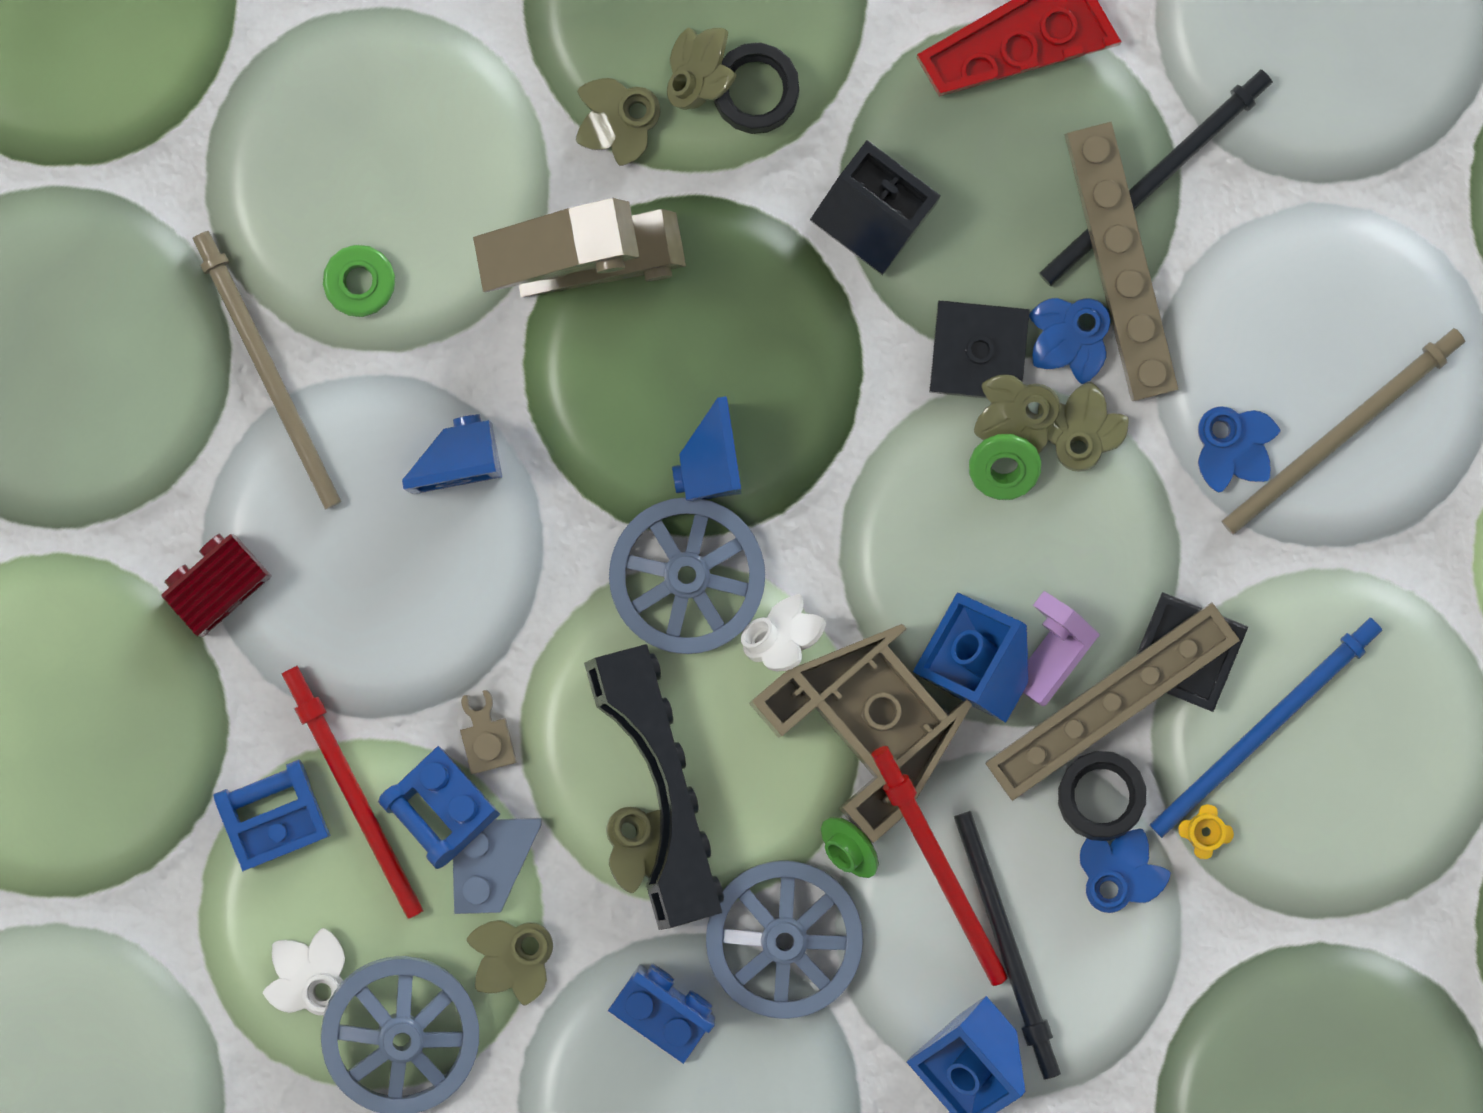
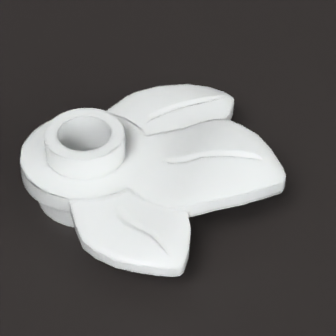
[741,594,826,672]
[263,928,345,1016]

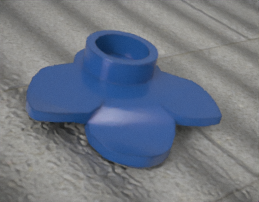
[1029,298,1111,384]
[1198,406,1281,493]
[1080,828,1171,913]

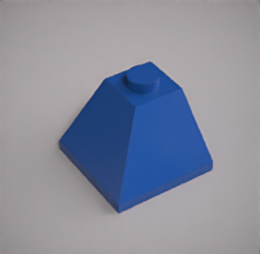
[672,396,741,501]
[402,414,502,494]
[913,592,1028,723]
[906,996,1026,1113]

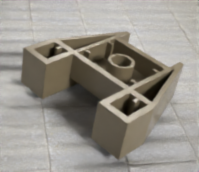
[473,198,686,298]
[749,624,972,843]

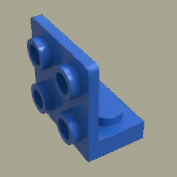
[608,963,715,1064]

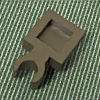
[460,690,517,775]

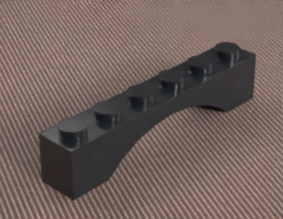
[584,644,724,930]

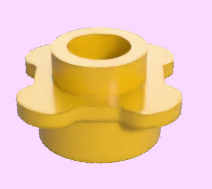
[1178,804,1234,859]

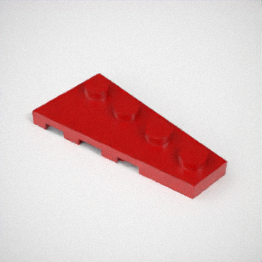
[916,0,1122,97]

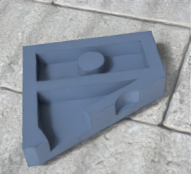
[453,818,542,914]

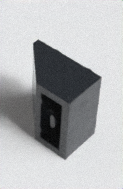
[810,140,941,276]

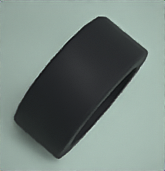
[714,42,800,134]
[1058,751,1146,841]

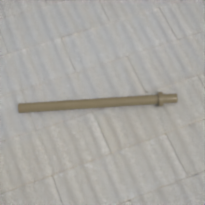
[192,231,342,510]
[1221,328,1466,535]

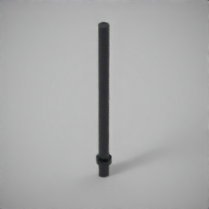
[1039,69,1273,287]

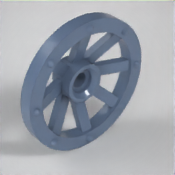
[609,497,765,654]
[706,860,863,1019]
[321,956,479,1113]

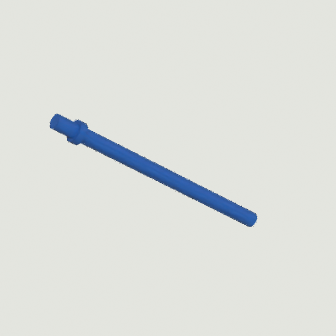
[1149,618,1383,838]

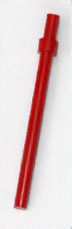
[282,665,424,919]
[871,746,1008,986]

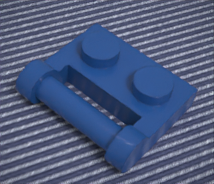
[378,746,500,869]
[213,759,331,872]

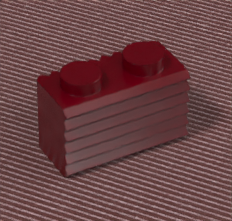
[161,534,272,637]

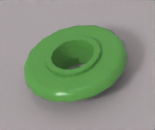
[322,245,395,317]
[969,434,1041,500]
[821,817,879,878]

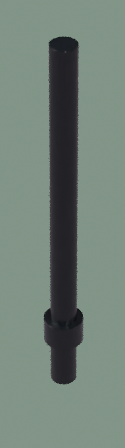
[954,811,1061,1080]

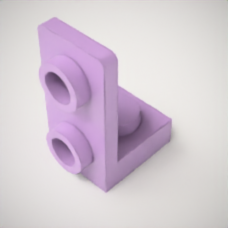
[1023,591,1100,706]

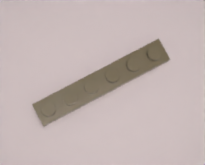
[1064,121,1179,401]
[985,602,1240,801]

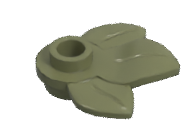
[667,28,736,110]
[576,78,660,166]
[974,375,1060,462]
[1038,382,1129,472]
[606,807,660,894]
[467,920,553,1006]

